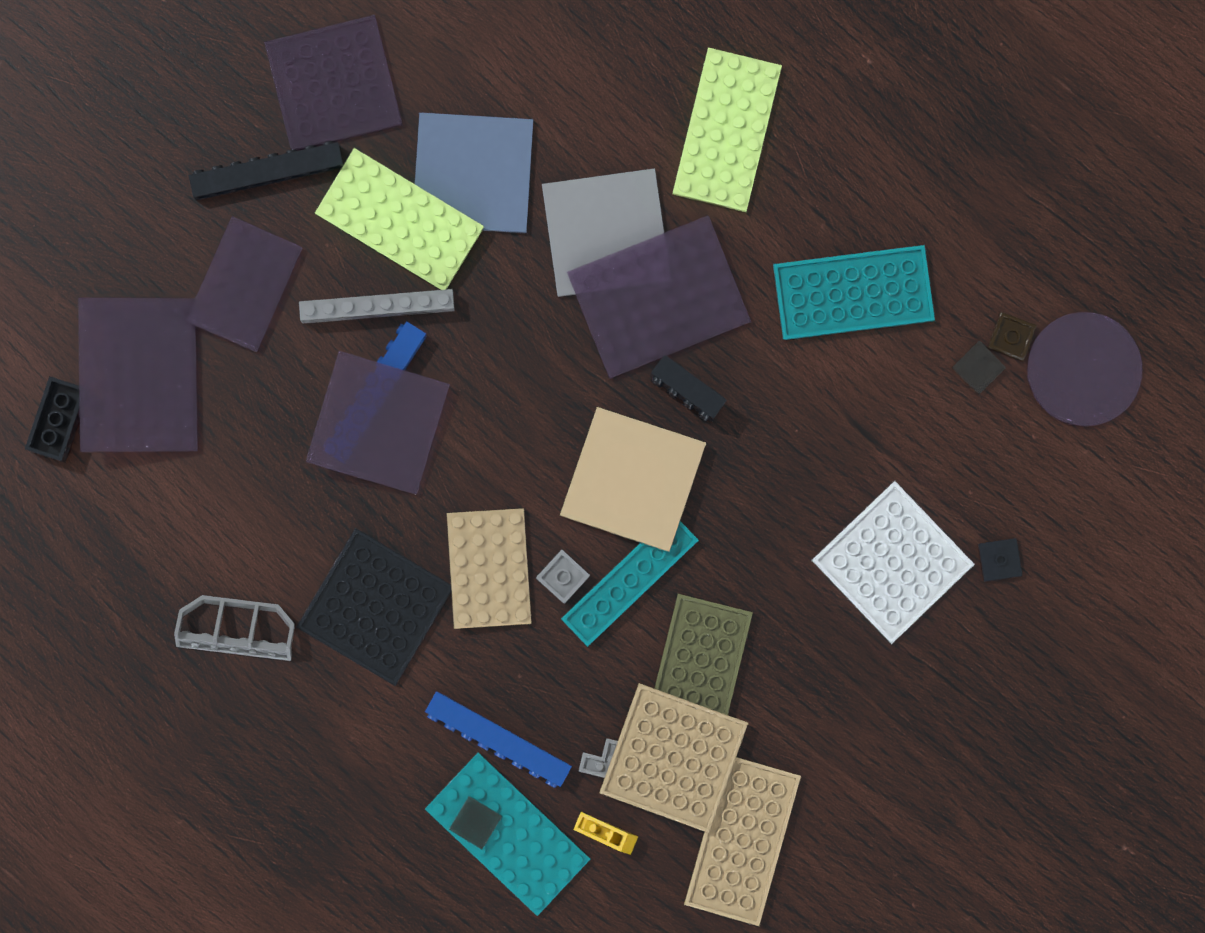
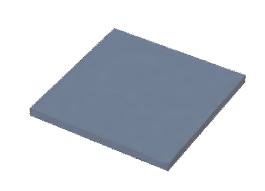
[415,113,533,233]

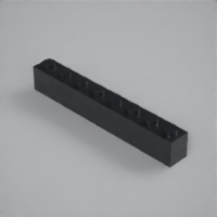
[188,141,344,200]

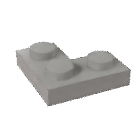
[578,738,618,778]

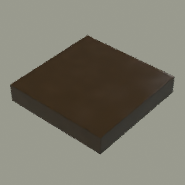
[987,312,1037,361]

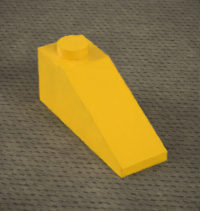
[573,812,638,855]

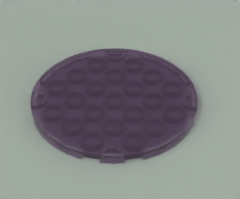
[1027,312,1142,427]

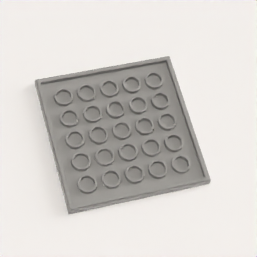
[542,168,671,297]

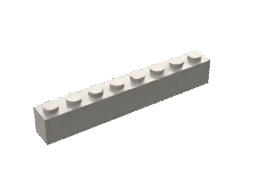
[299,289,455,323]

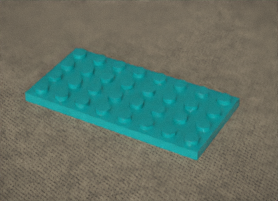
[773,245,935,340]
[425,752,590,916]

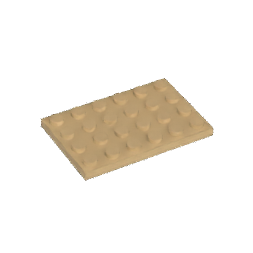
[447,509,531,629]

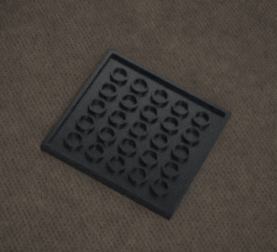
[296,528,452,686]

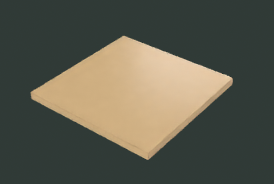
[560,407,706,552]
[599,683,748,833]

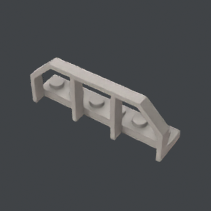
[174,595,295,661]

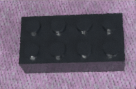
[650,354,727,422]
[25,376,90,463]

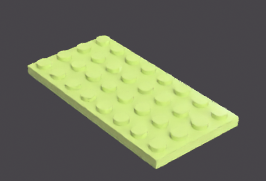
[672,48,782,212]
[315,148,484,290]

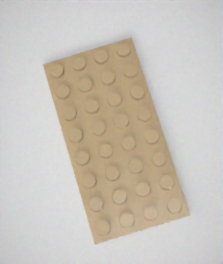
[684,757,801,926]

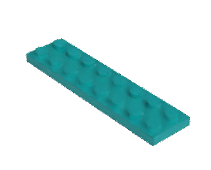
[561,521,699,647]

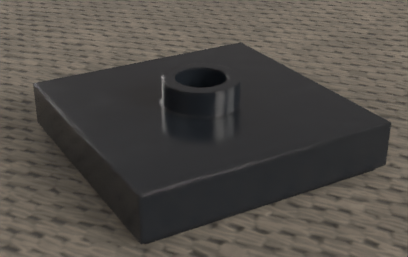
[978,538,1022,582]

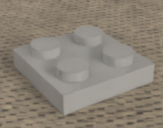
[536,550,590,604]

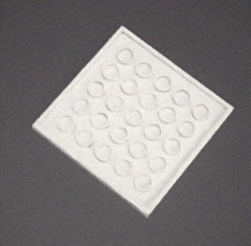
[812,481,975,644]

